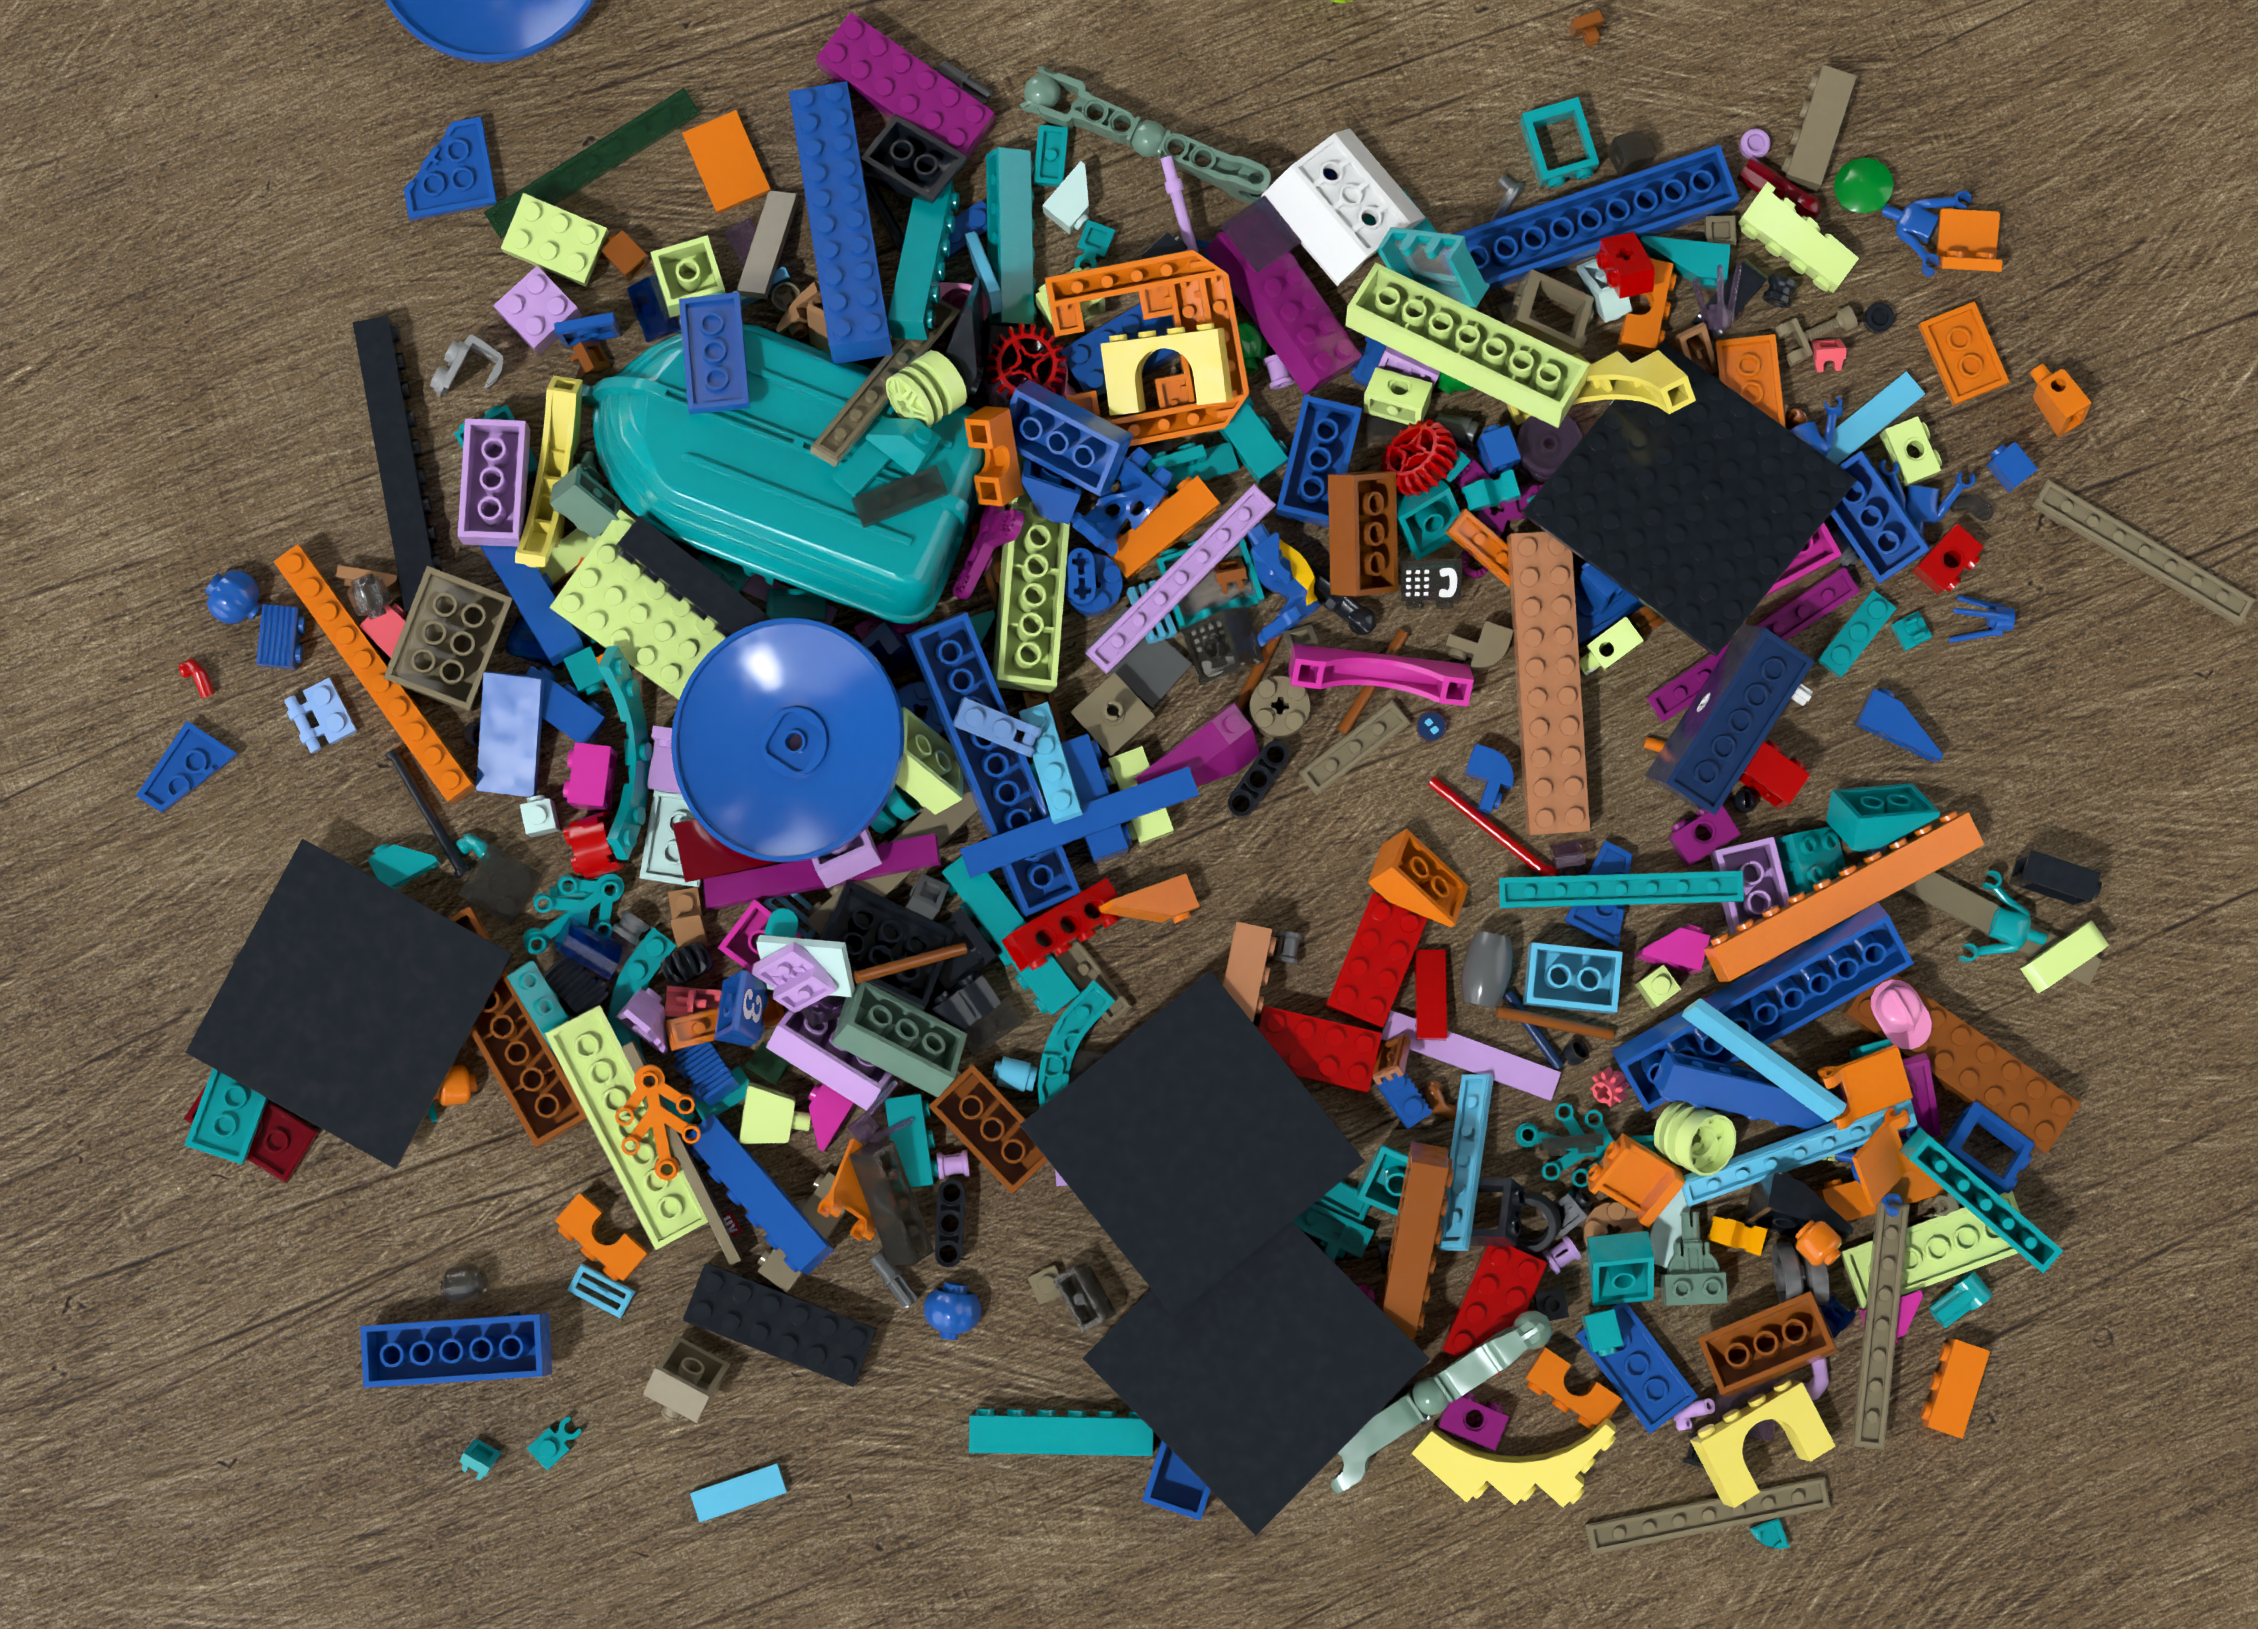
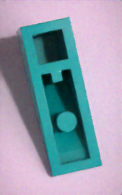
[1639,235,1730,289]

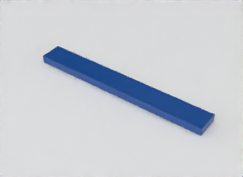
[960,766,1199,879]

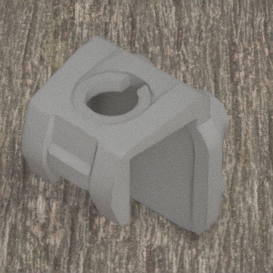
[430,335,503,397]

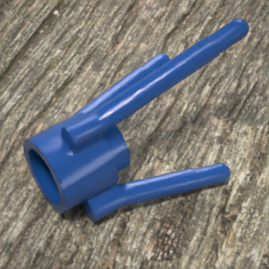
[1948,595,2015,643]

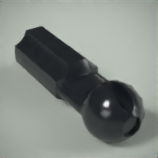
[1310,563,1377,635]

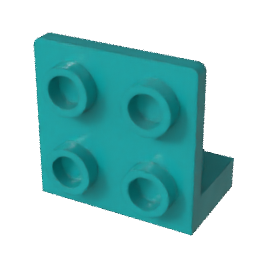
[1775,826,1846,897]

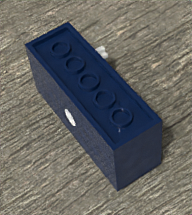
[1645,624,1815,815]

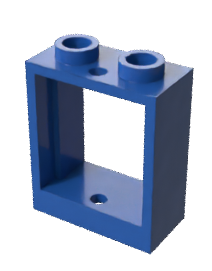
[1941,1101,2035,1195]

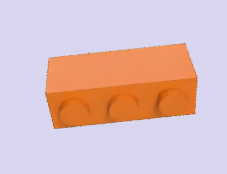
[1920,1338,1990,1439]

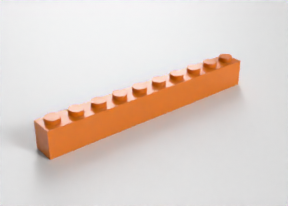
[273,544,476,805]
[1703,810,1985,982]

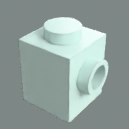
[520,795,560,838]

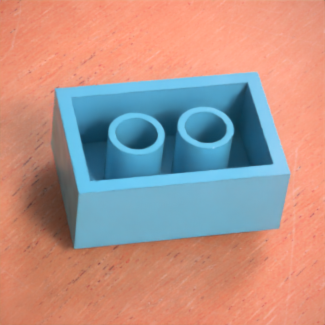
[1523,942,1623,1014]

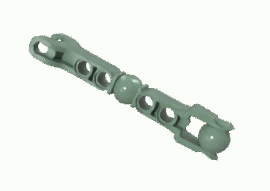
[1019,66,1271,206]
[1330,1311,1552,1494]

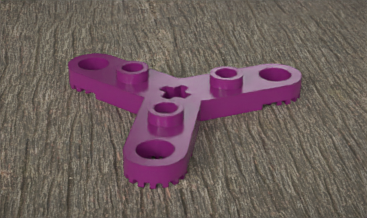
[1452,447,1544,579]
[953,505,1024,601]

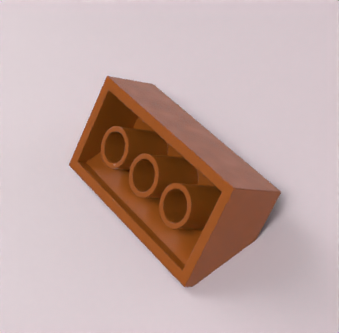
[1697,1291,1839,1398]

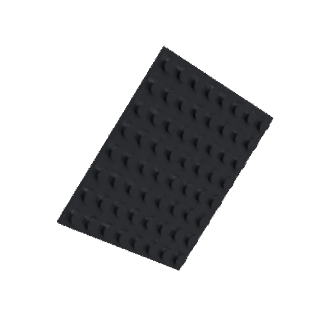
[1521,341,1857,657]
[185,839,513,1169]
[1020,971,1365,1317]
[1082,1221,1430,1536]

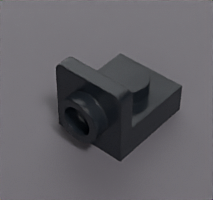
[1541,1186,1594,1238]
[1528,1287,1569,1321]

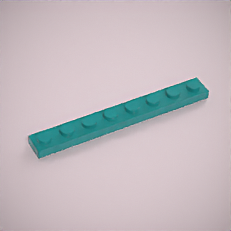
[1499,871,1744,908]

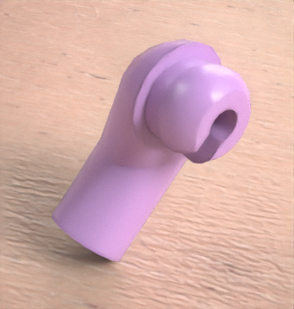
[1804,1358,1829,1401]

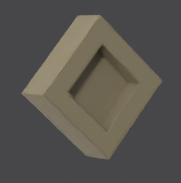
[1704,216,1736,247]
[1283,624,1319,657]
[1027,1265,1067,1305]

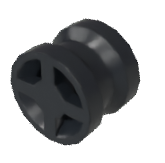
[1762,274,1798,308]

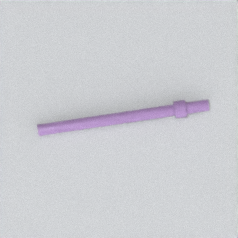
[1160,156,1199,253]

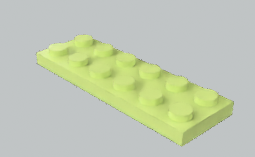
[1840,1191,2021,1309]

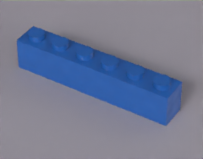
[479,545,585,667]
[1653,1050,1834,1131]
[687,1113,834,1275]

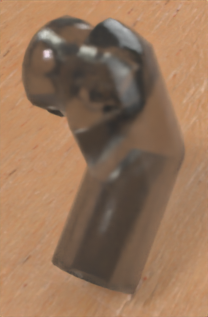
[1950,493,1993,521]

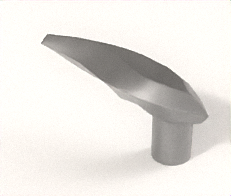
[1490,175,1523,222]

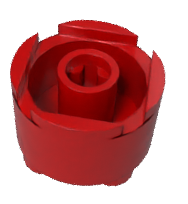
[563,811,625,879]

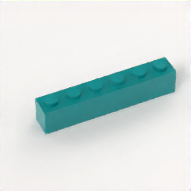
[986,147,1037,329]
[887,180,960,340]
[941,856,1081,1017]
[1899,1127,2063,1273]
[969,1409,1153,1456]

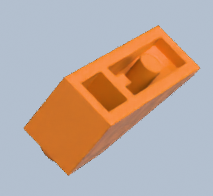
[1099,873,1200,924]

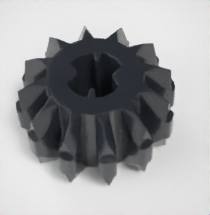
[660,942,714,986]

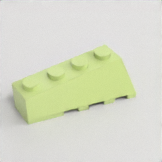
[1737,181,1859,293]

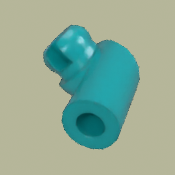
[456,833,499,869]

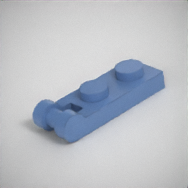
[952,697,1043,758]

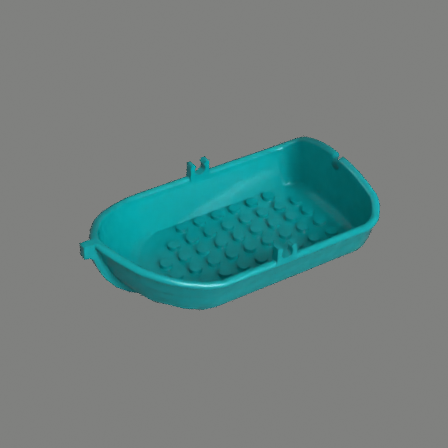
[582,324,985,624]

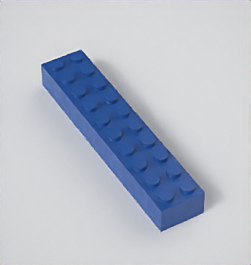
[789,81,893,364]
[1439,144,1740,292]
[906,612,1081,916]
[1611,902,1914,1112]

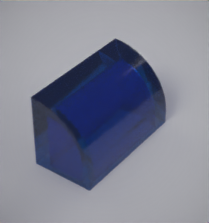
[554,916,622,980]

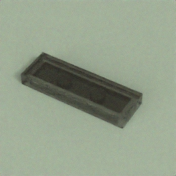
[851,465,948,529]

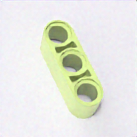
[2020,920,2109,994]

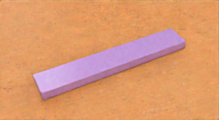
[1381,1010,1561,1101]

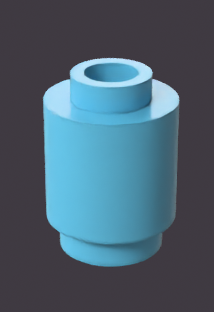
[992,1056,1038,1092]

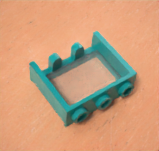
[1377,227,1490,308]
[1156,538,1265,631]

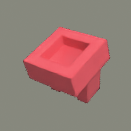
[1811,338,1846,372]

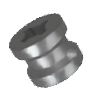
[612,909,650,946]

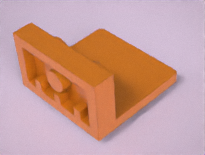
[1935,209,2002,272]

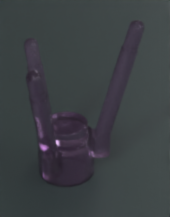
[1692,263,1742,331]
[848,1080,913,1145]

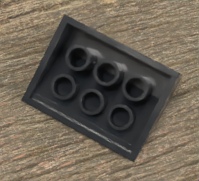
[943,277,987,400]
[818,880,956,1011]

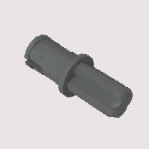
[937,60,992,105]
[869,1250,918,1308]

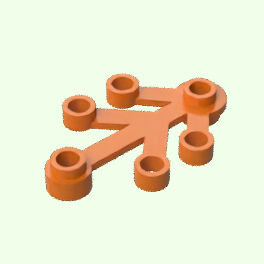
[615,1064,701,1180]

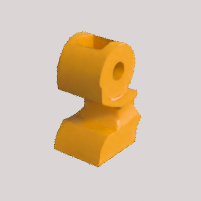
[1706,1216,1767,1257]

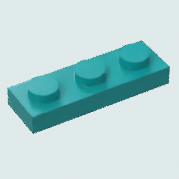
[1817,590,1897,678]

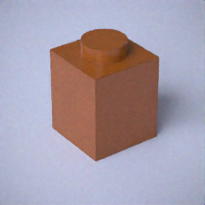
[601,230,650,282]

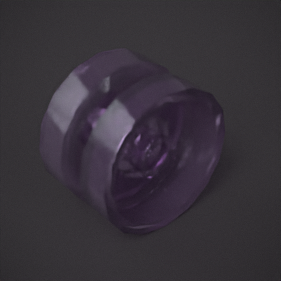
[1515,415,1582,482]

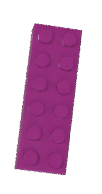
[816,12,996,169]
[1205,211,1363,395]

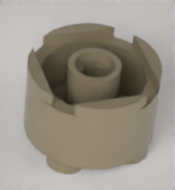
[1249,676,1310,740]

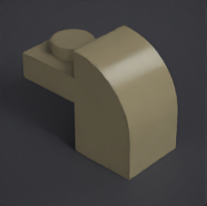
[1443,621,1514,671]

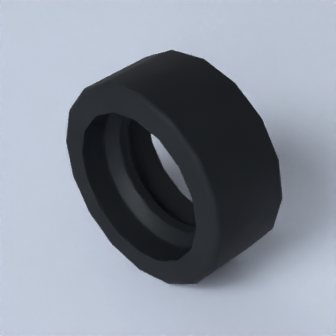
[1512,1192,1561,1253]

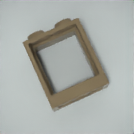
[1506,269,1594,355]

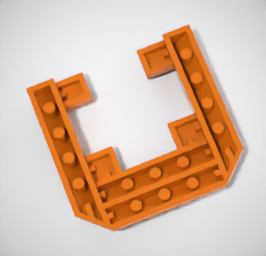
[1045,250,1249,447]

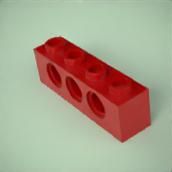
[1002,878,1120,972]

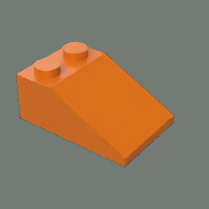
[1368,828,1469,928]

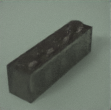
[849,1141,935,1266]

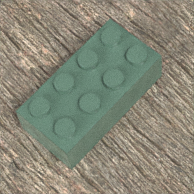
[832,981,967,1097]

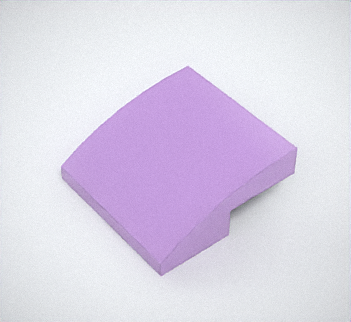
[752,942,837,1013]

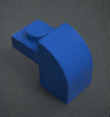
[1464,744,1514,815]

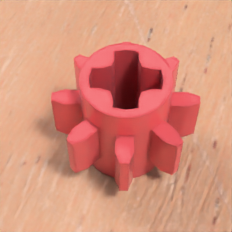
[1590,1067,1630,1107]

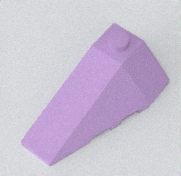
[616,988,668,1055]

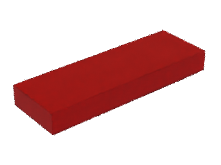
[1414,949,1447,1041]

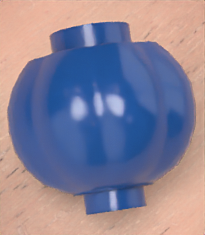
[205,570,262,624]
[924,1282,982,1340]

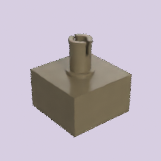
[1070,672,1155,758]
[643,1336,731,1423]

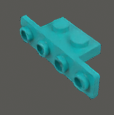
[1118,442,1239,492]
[507,961,571,1064]

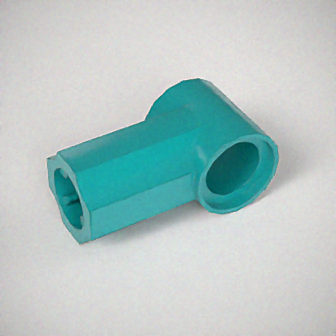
[1928,1270,1993,1328]

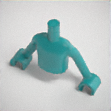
[1958,870,2047,963]

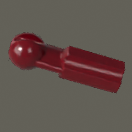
[1737,156,1821,220]

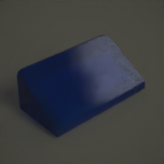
[627,276,681,343]
[506,618,565,670]

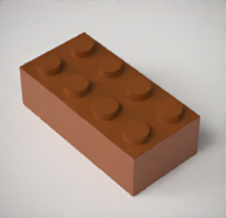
[1328,471,1398,596]
[928,1064,1048,1195]

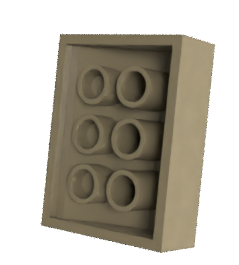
[384,566,513,713]

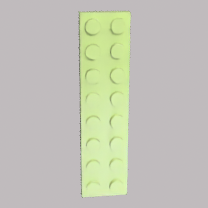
[544,1005,708,1250]

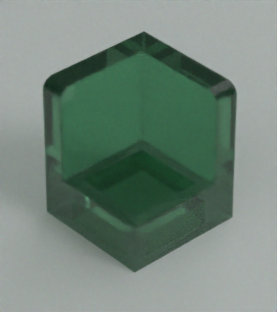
[744,1042,791,1086]

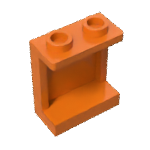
[1587,1133,1685,1228]

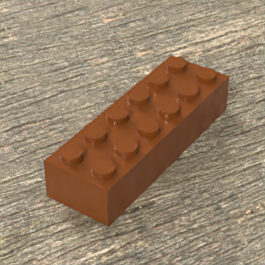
[1379,1142,1453,1340]

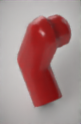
[178,659,215,698]

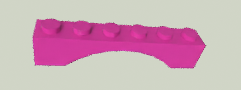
[1288,644,1474,707]

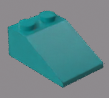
[1826,783,1940,852]

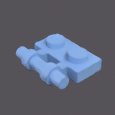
[284,677,358,754]

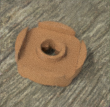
[1582,1202,1643,1249]

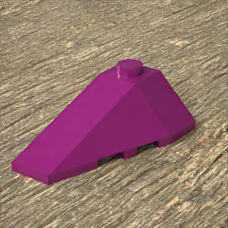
[1133,703,1259,787]

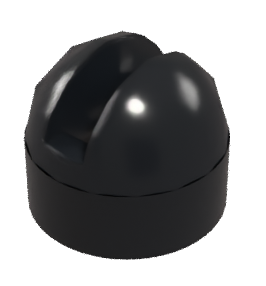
[463,721,480,747]
[1733,788,1758,813]
[1562,1039,1589,1066]

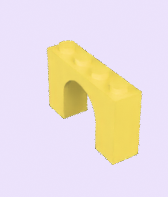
[1101,323,1233,416]
[1690,1378,1836,1508]

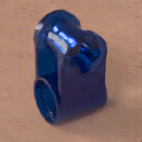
[1819,1292,1857,1339]

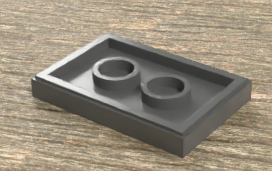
[1085,605,1192,709]

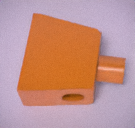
[2030,363,2092,438]

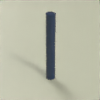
[1503,990,1565,1070]

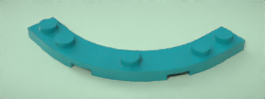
[598,645,653,860]
[608,927,697,1124]
[1038,980,1115,1108]

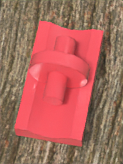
[665,986,721,1017]

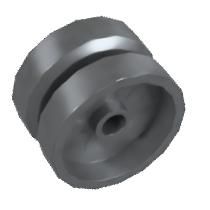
[1772,1242,1829,1306]

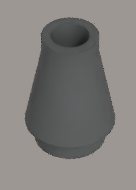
[1436,413,1480,446]

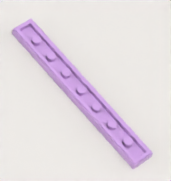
[1085,484,1276,675]

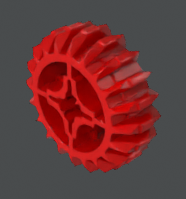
[987,323,1067,400]
[1380,419,1459,497]

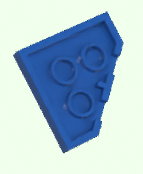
[404,117,498,221]

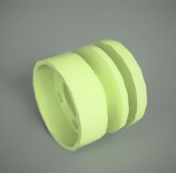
[886,350,967,428]
[1654,1100,1736,1176]

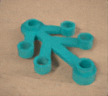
[523,873,624,957]
[1514,1103,1614,1187]

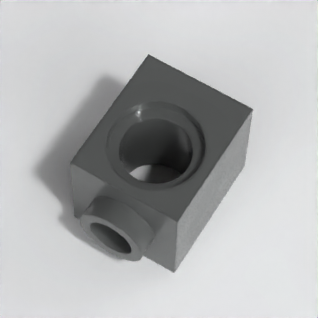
[904,873,949,920]

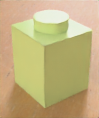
[1634,965,1681,1009]

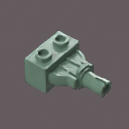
[550,451,621,539]
[1660,1212,1728,1306]

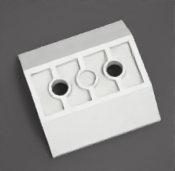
[1261,128,1426,286]

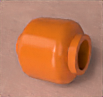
[434,1065,477,1106]
[1795,1220,1842,1266]

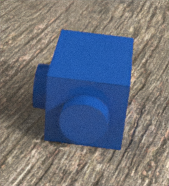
[1986,442,2038,493]

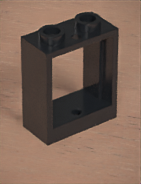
[2009,850,2102,906]
[1470,1178,1525,1246]

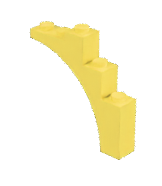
[1506,350,1696,425]
[515,375,583,567]
[1412,1418,1616,1508]

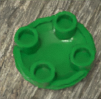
[1834,158,1894,214]

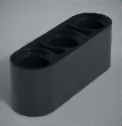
[1692,258,1769,341]
[1227,741,1289,819]
[935,1179,966,1268]

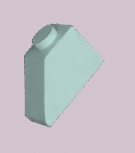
[1043,161,1090,235]
[1576,258,1632,323]

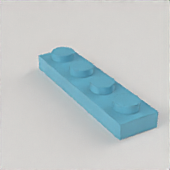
[1019,702,1083,825]

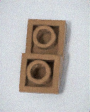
[776,282,823,340]

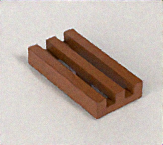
[1372,1034,1411,1086]

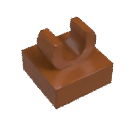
[1569,9,1604,47]
[570,340,611,376]
[1213,557,1247,594]

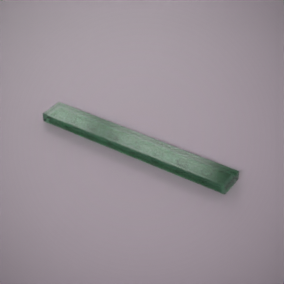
[484,88,700,239]

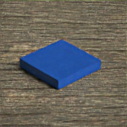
[554,312,622,347]

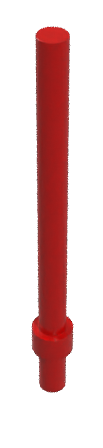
[1427,776,1559,877]

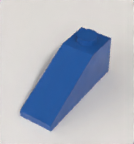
[1853,688,1943,764]

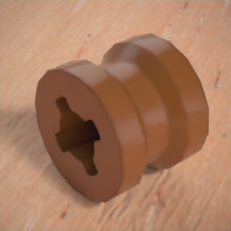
[1628,605,1666,637]

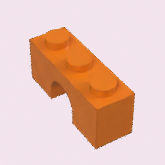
[1618,258,1677,355]
[964,406,1023,506]
[555,1193,650,1282]
[1523,1347,1622,1431]

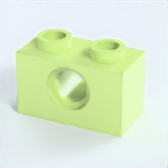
[1363,368,1433,426]
[1880,416,1942,489]

